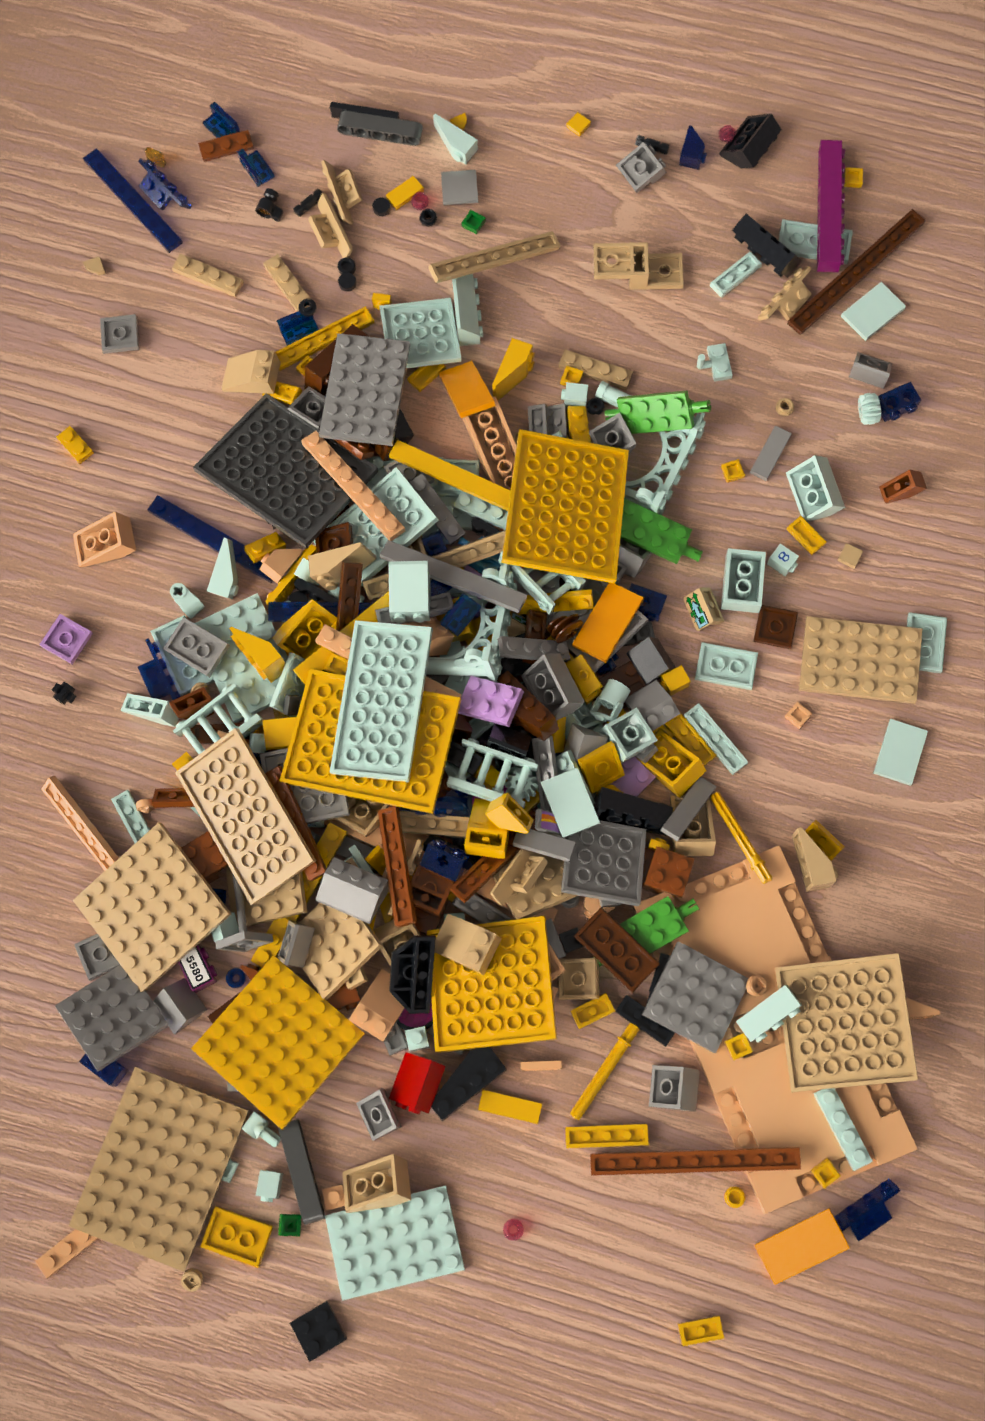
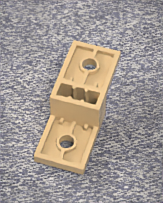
[593,242,683,290]

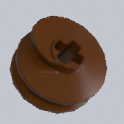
[547,614,583,643]

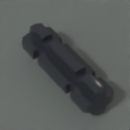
[635,135,669,154]
[293,189,323,217]

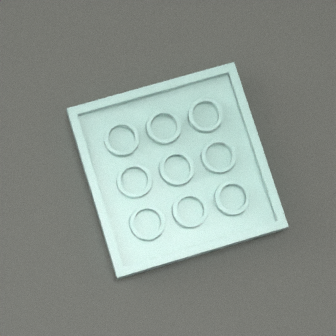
[380,298,461,368]

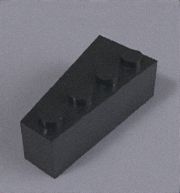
[732,213,802,278]
[593,787,674,836]
[431,1047,507,1121]

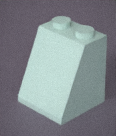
[389,561,431,623]

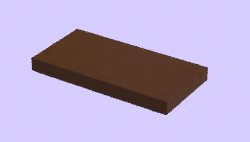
[574,907,661,993]

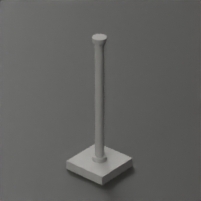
[216,873,273,952]

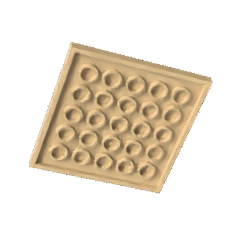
[73,823,231,992]
[775,953,918,1092]

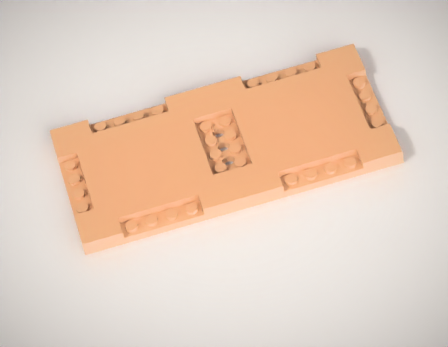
[633,845,918,1214]

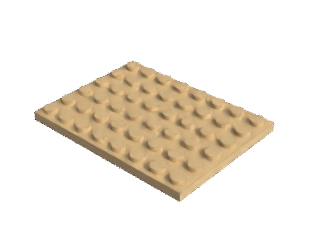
[69,1067,249,1272]

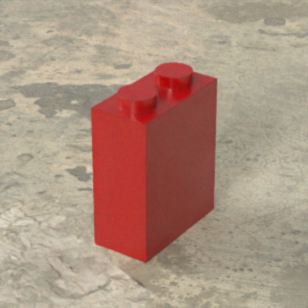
[388,1052,446,1115]

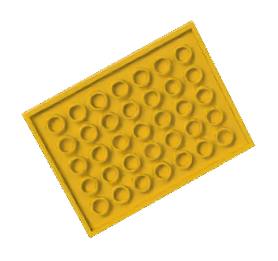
[501,429,629,584]
[280,669,461,814]

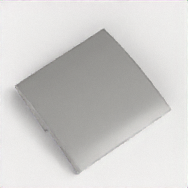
[441,170,478,205]
[528,403,569,439]

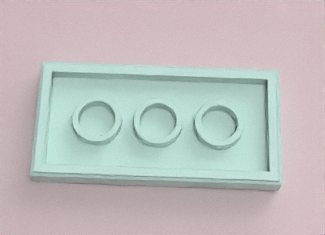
[778,219,853,265]
[150,615,215,697]

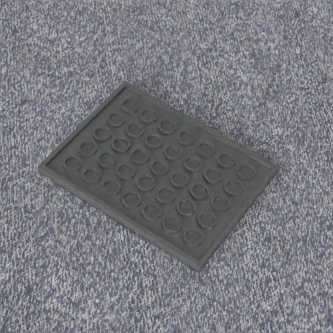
[193,393,378,549]

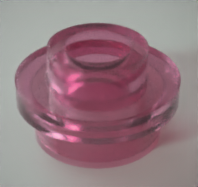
[719,125,736,142]
[411,192,429,210]
[503,1219,524,1241]

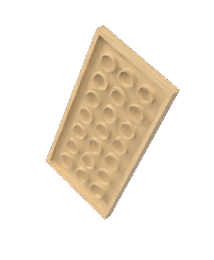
[175,728,316,905]

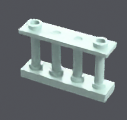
[498,551,586,615]
[173,683,263,754]
[447,738,538,809]

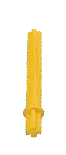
[710,792,772,884]
[570,1022,640,1120]

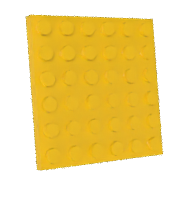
[427,916,557,1053]
[191,955,365,1130]

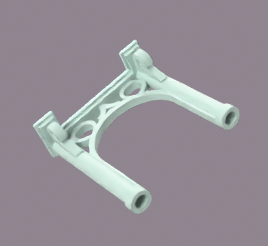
[595,381,706,515]
[426,564,517,682]

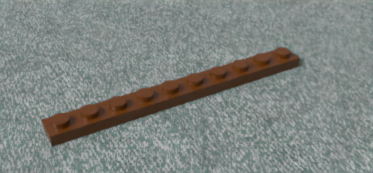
[787,209,925,335]

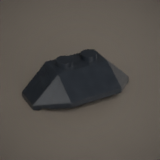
[389,935,436,1014]

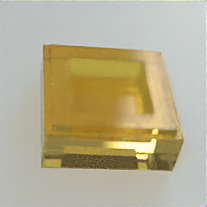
[144,147,166,168]

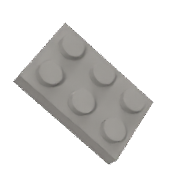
[163,617,230,678]

